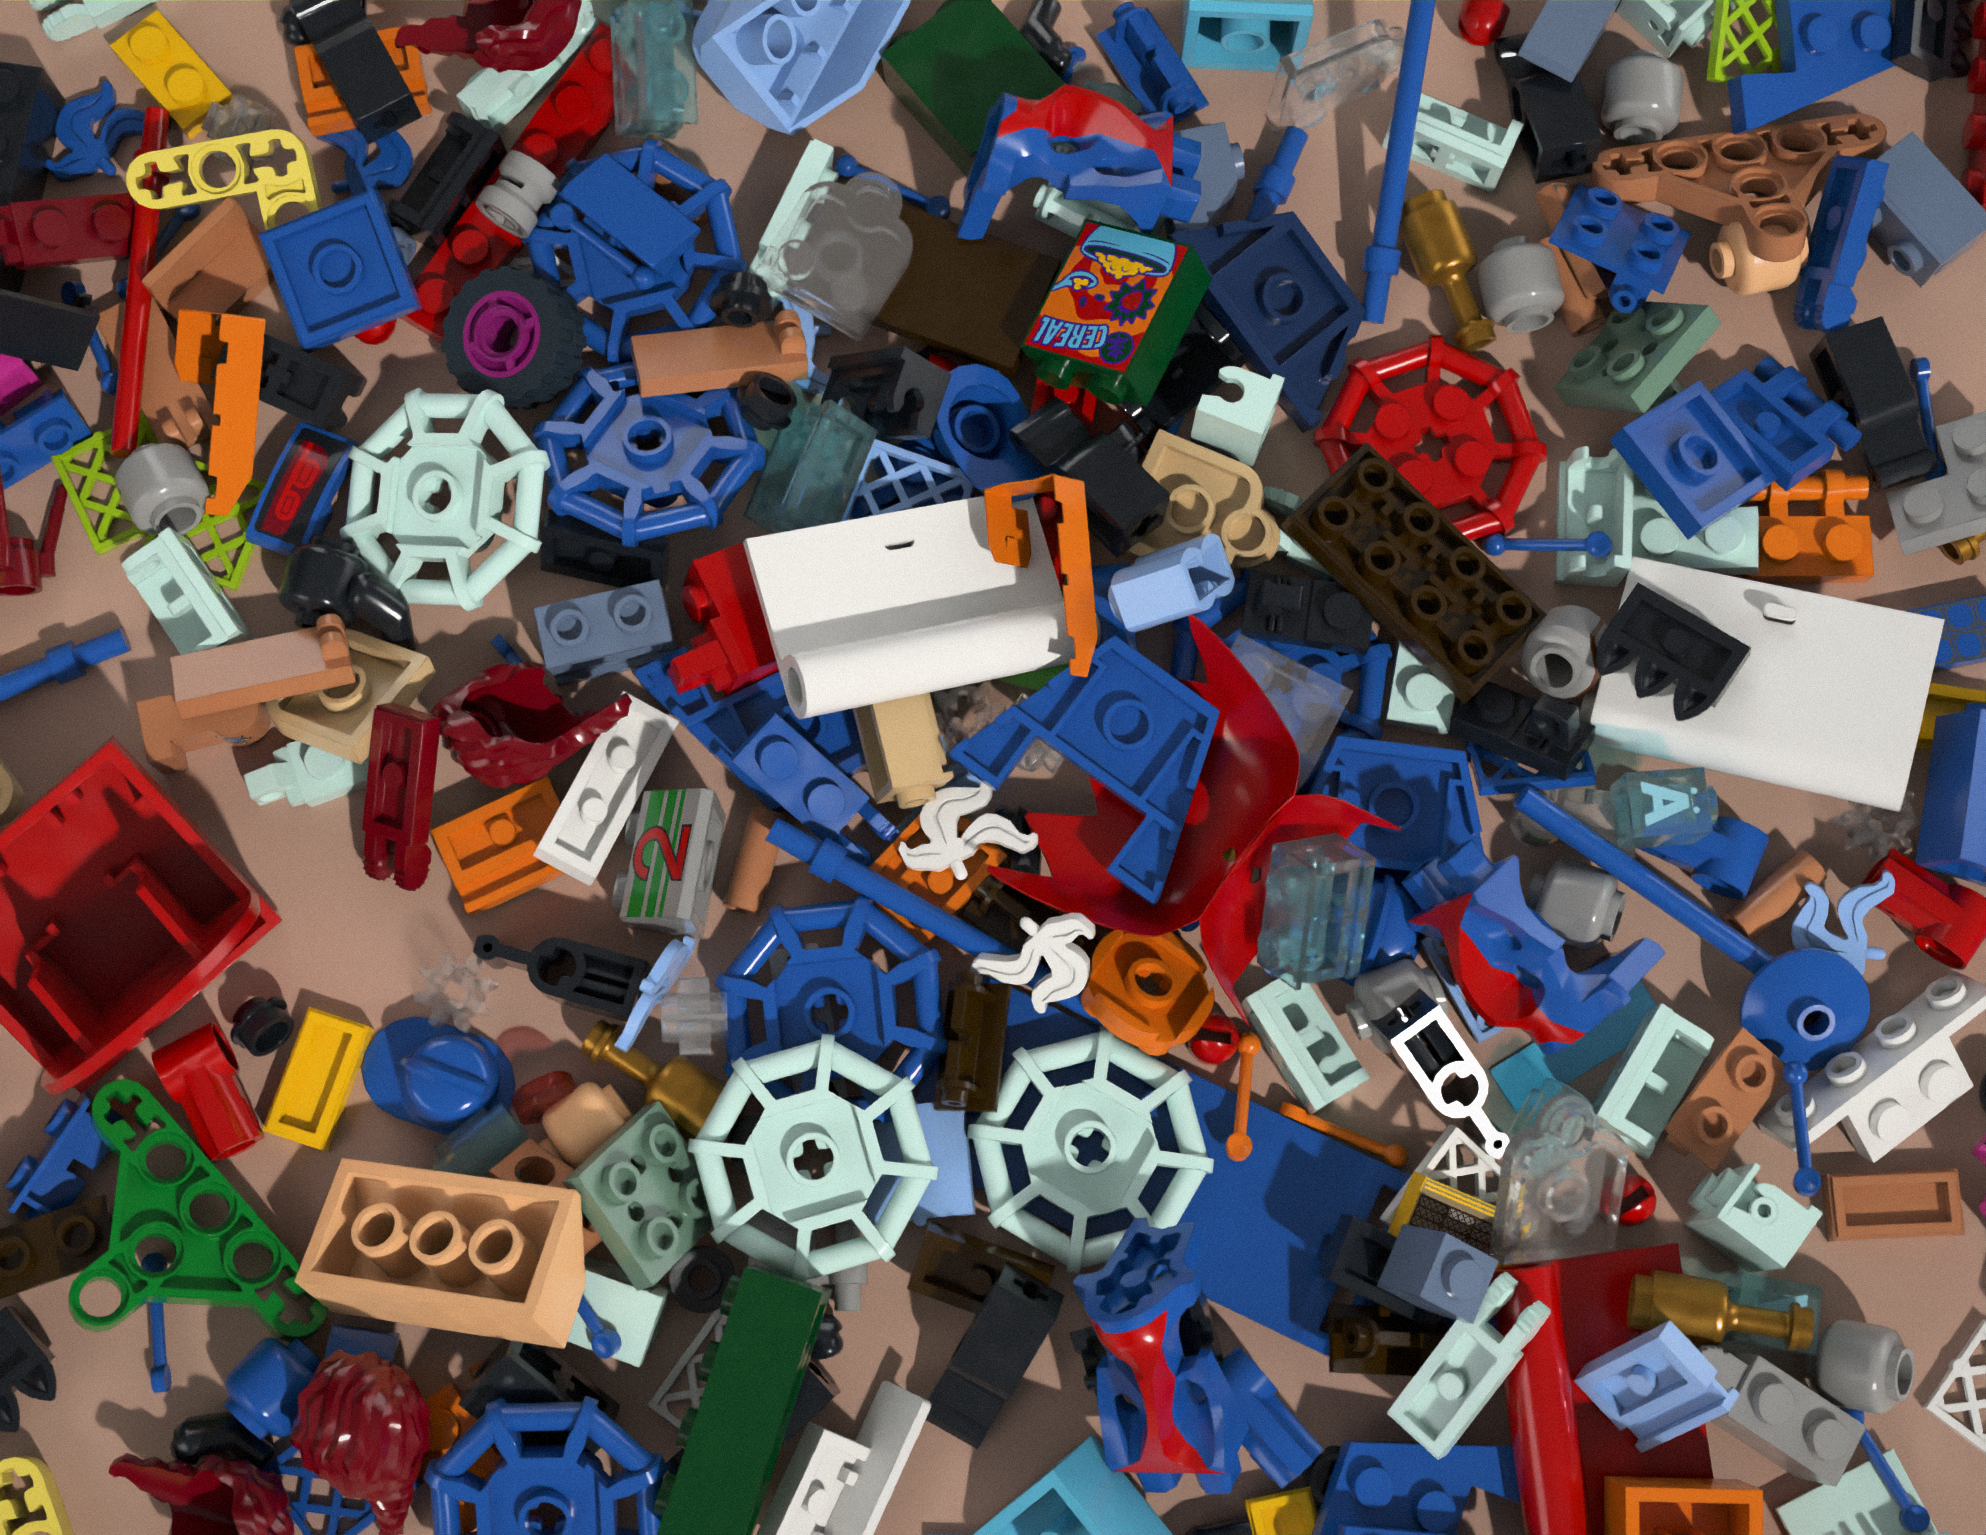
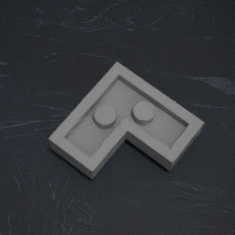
[1886,411,1986,556]

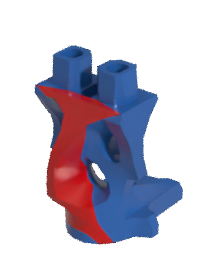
[957,84,1201,240]
[1401,838,1666,1055]
[1073,1218,1249,1494]

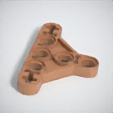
[1590,113,1887,262]

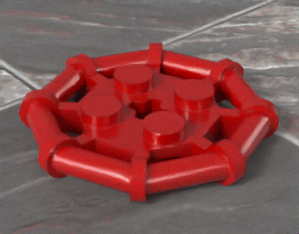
[1314,334,1547,541]

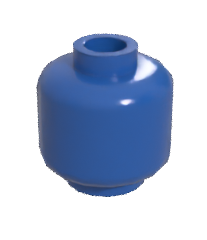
[223,1337,322,1440]

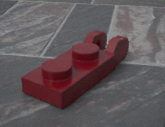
[362,703,441,892]

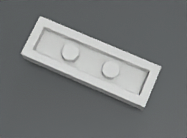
[533,691,679,886]

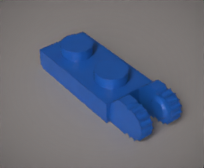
[1792,155,1889,334]
[730,710,902,868]

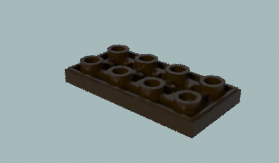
[787,181,1062,376]
[1281,442,1547,704]

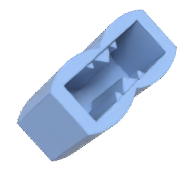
[1108,533,1235,632]

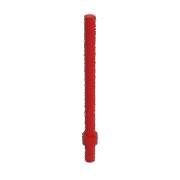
[110,106,170,458]

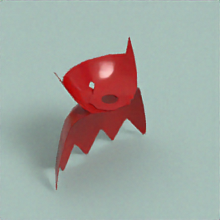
[986,614,1402,1026]

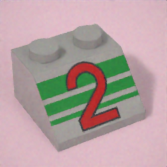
[613,788,726,940]

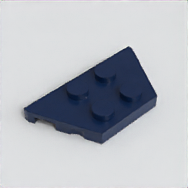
[1165,211,1366,433]

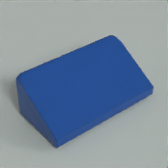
[559,153,701,278]

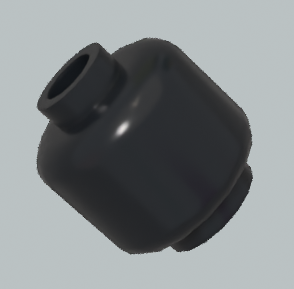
[279,536,371,629]

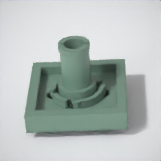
[1553,301,1721,414]
[562,1101,713,1291]

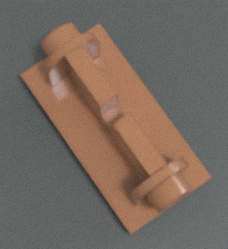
[1663,1027,1785,1171]

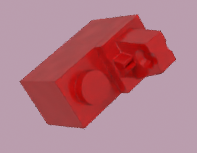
[667,535,779,697]

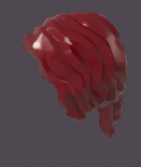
[395,0,582,73]
[430,661,632,789]
[290,1349,431,1535]
[108,1453,295,1535]

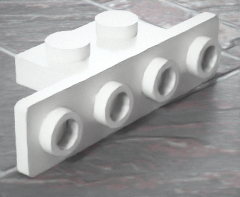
[1757,971,1986,1163]
[756,1381,931,1535]

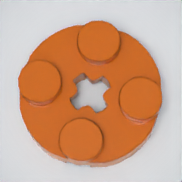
[1081,930,1215,1056]

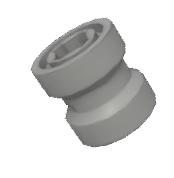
[475,150,561,239]

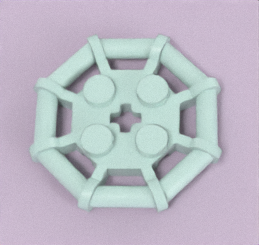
[339,388,551,611]
[967,1026,1214,1274]
[688,1034,939,1281]

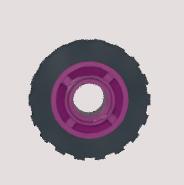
[441,266,587,410]

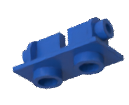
[1095,1,1209,124]
[0,388,93,490]
[4,1091,125,1219]

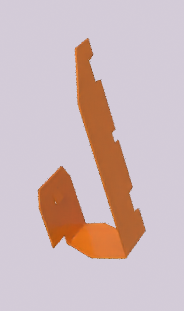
[174,308,265,516]
[984,474,1098,677]

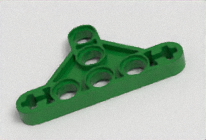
[68,1079,328,1343]

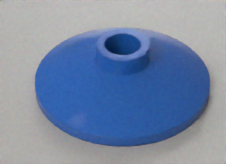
[1739,948,1870,1071]

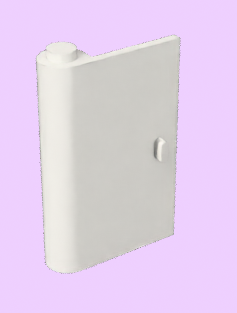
[743,496,1101,719]
[1579,556,1945,812]

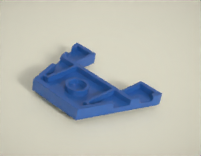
[1727,0,1897,135]
[949,635,1220,907]
[634,646,867,813]
[1281,736,1484,943]
[1311,1440,1520,1535]

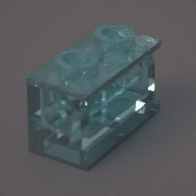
[610,0,698,139]
[743,400,878,534]
[1257,833,1376,991]

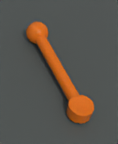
[1225,1031,1261,1162]
[1278,1102,1409,1169]

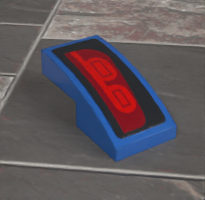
[246,421,358,556]

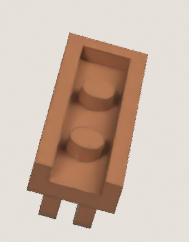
[97,297,220,449]
[631,309,808,398]
[170,614,356,720]

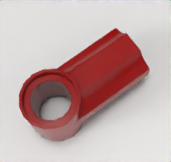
[1860,847,1986,970]
[151,1021,265,1163]

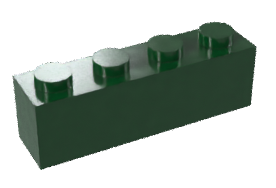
[654,1265,832,1535]

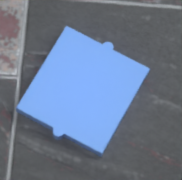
[866,1101,975,1227]

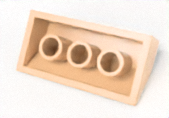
[294,1158,586,1349]

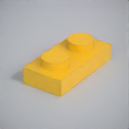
[110,10,237,140]

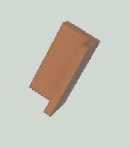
[142,196,275,326]

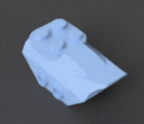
[692,0,912,136]

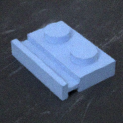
[1574,1320,1740,1453]

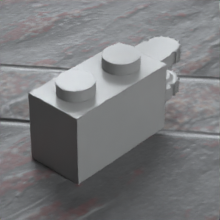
[1694,1345,1866,1487]

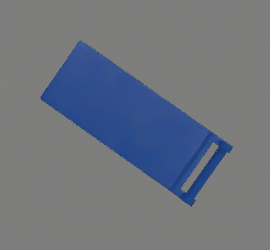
[915,974,1411,1358]

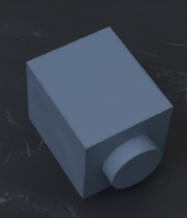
[1377,1224,1499,1324]

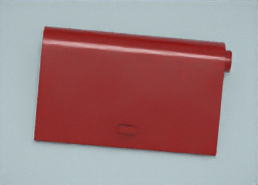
[1489,1243,1714,1535]

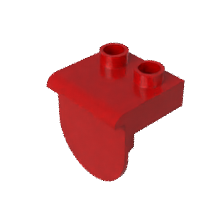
[0,735,282,1096]

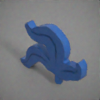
[45,81,172,182]
[316,128,414,213]

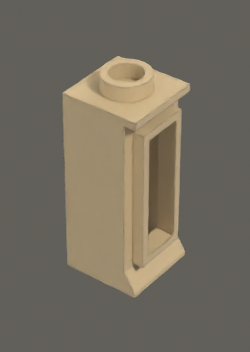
[853,693,954,809]

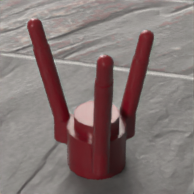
[0,467,68,596]

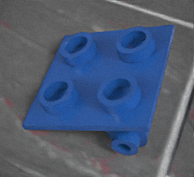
[1548,182,1691,313]

